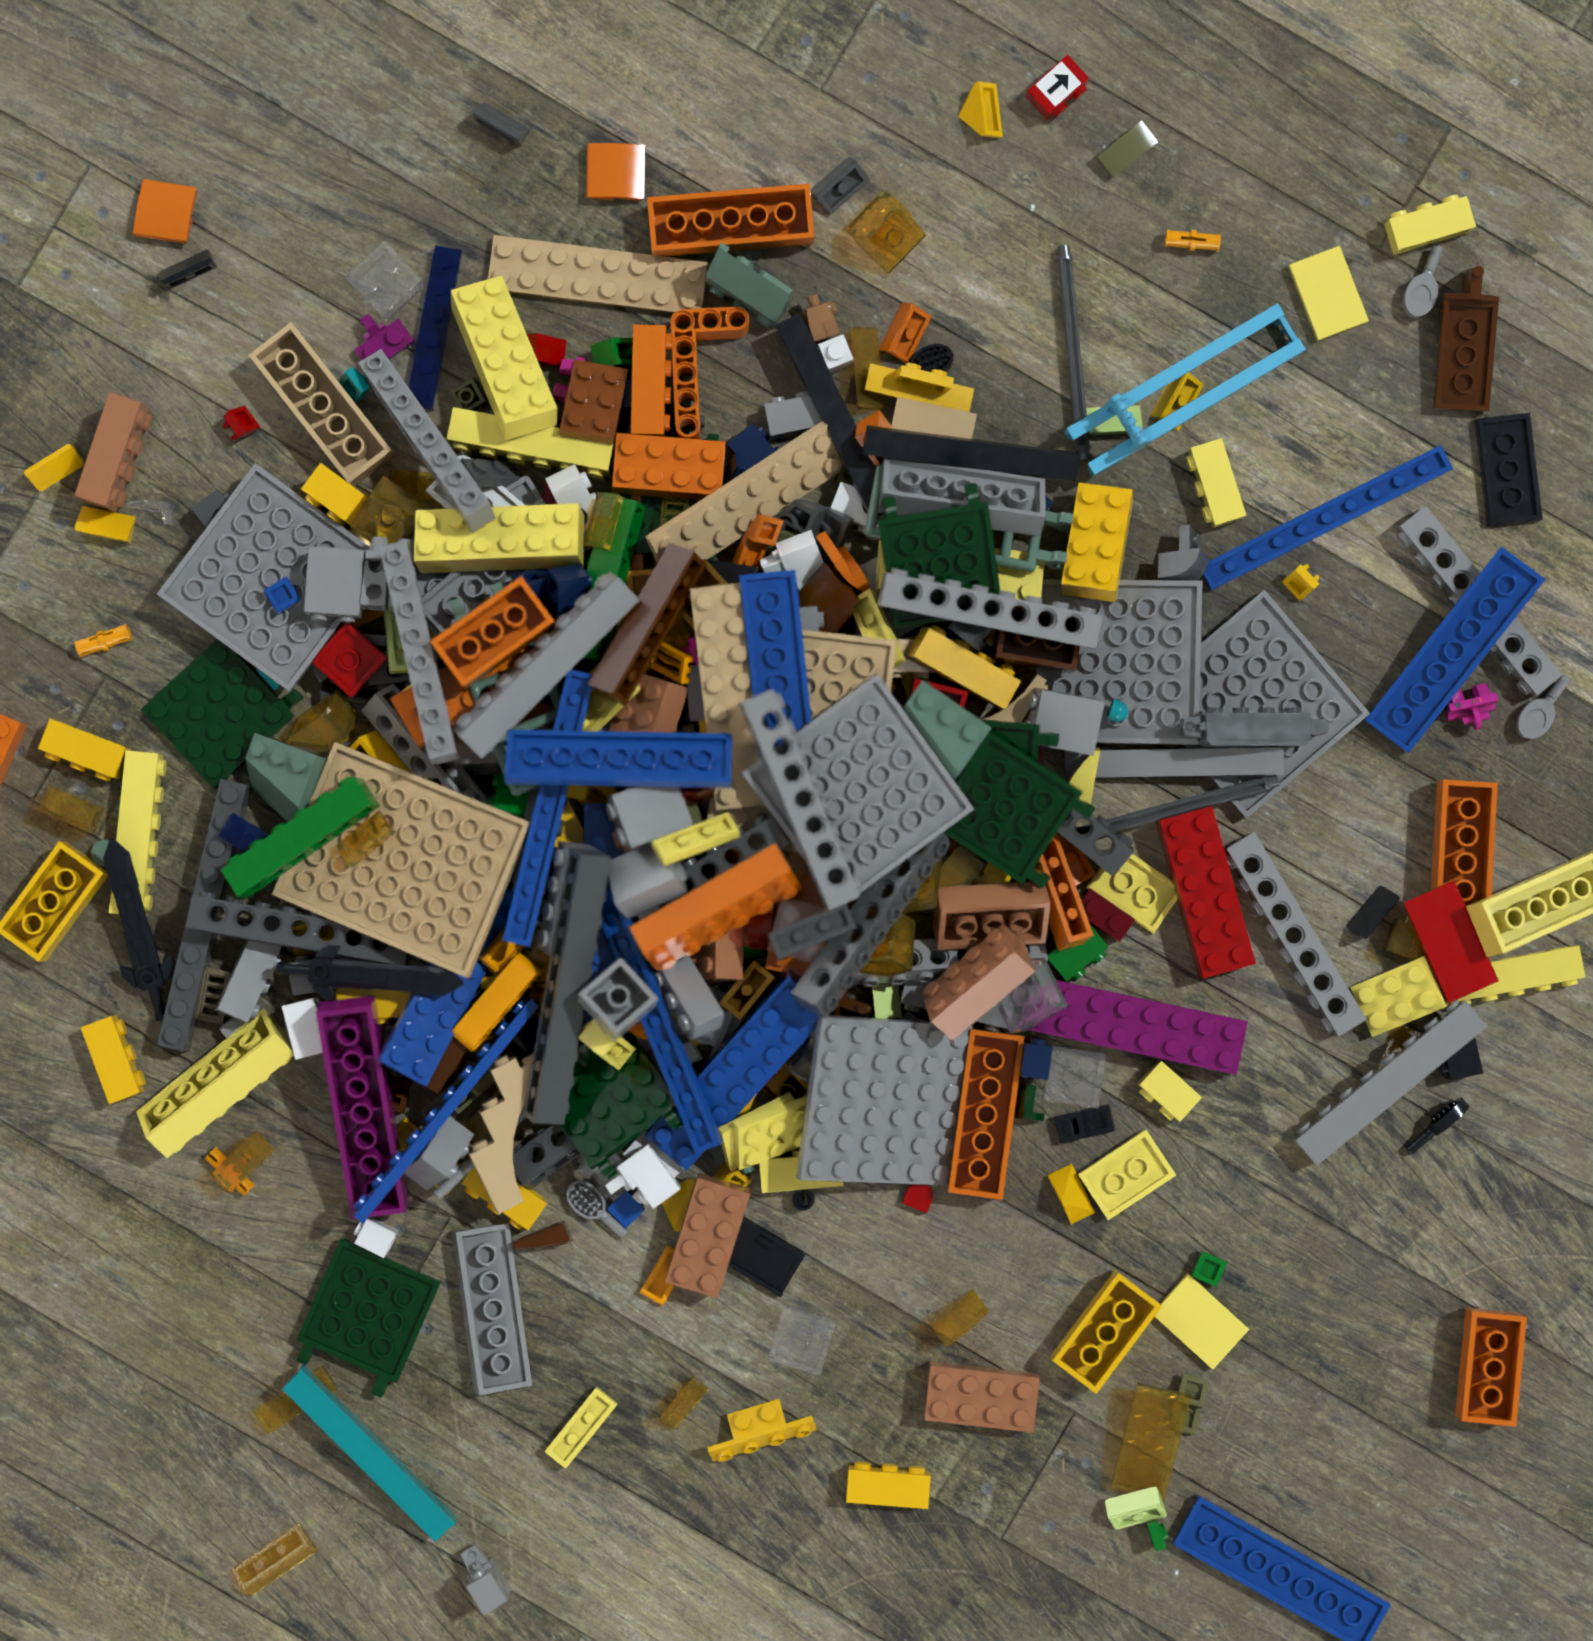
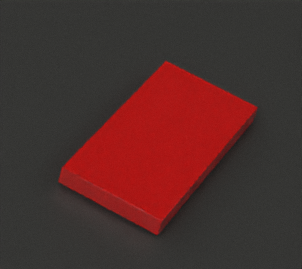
[1403,881,1499,1003]

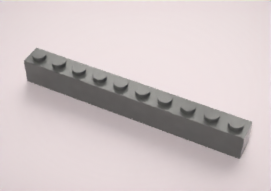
[157,779,252,1051]
[523,848,612,1124]

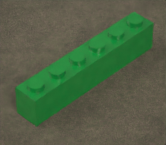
[581,495,646,664]
[221,776,380,899]

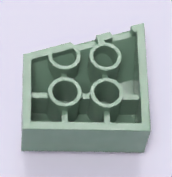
[705,242,793,327]
[903,680,992,781]
[245,733,327,822]

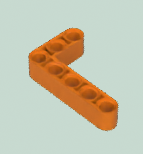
[671,307,750,439]

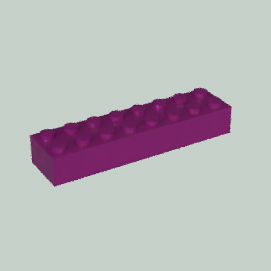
[1020,975,1248,1075]
[316,995,409,1219]

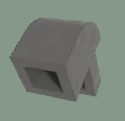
[1158,524,1209,581]

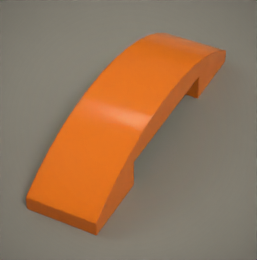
[732,514,784,573]

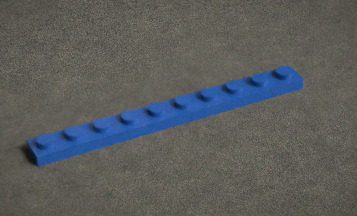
[1202,445,1453,591]
[503,669,592,947]
[601,889,723,1153]
[353,998,539,1223]

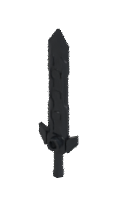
[103,838,175,1021]
[276,945,464,1001]

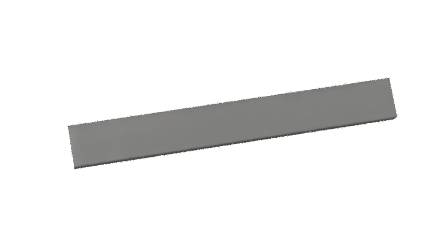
[1065,747,1284,778]

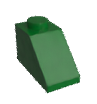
[590,337,633,370]

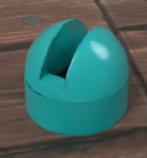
[1106,699,1128,722]

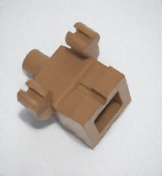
[795,293,840,342]

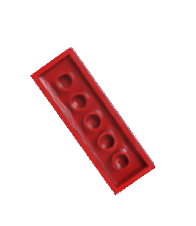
[1155,806,1256,978]

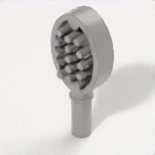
[1403,245,1443,318]
[1516,674,1571,740]
[566,1180,628,1239]

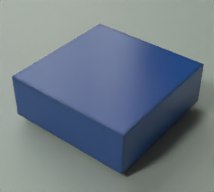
[263,576,302,615]
[607,1190,646,1228]

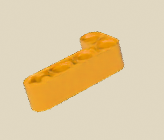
[452,953,541,1052]

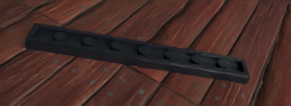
[775,314,885,517]
[862,425,1081,481]

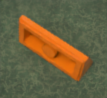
[879,302,932,363]

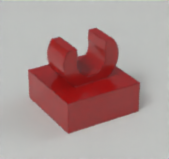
[222,405,260,441]

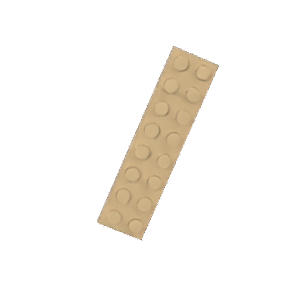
[488,235,708,314]
[645,421,843,563]
[690,583,764,810]

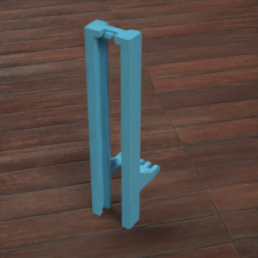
[1064,303,1306,478]

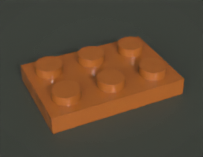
[559,360,628,445]

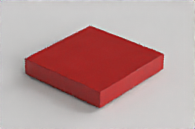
[311,622,388,698]

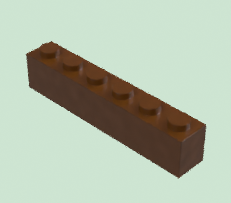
[588,543,707,706]

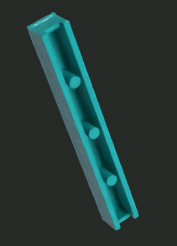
[282,1364,457,1542]

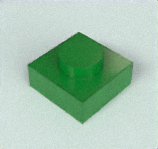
[1191,1250,1228,1287]
[1145,1519,1169,1552]

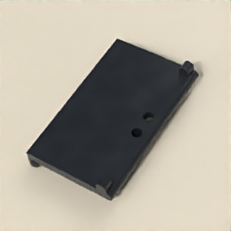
[728,1218,805,1297]

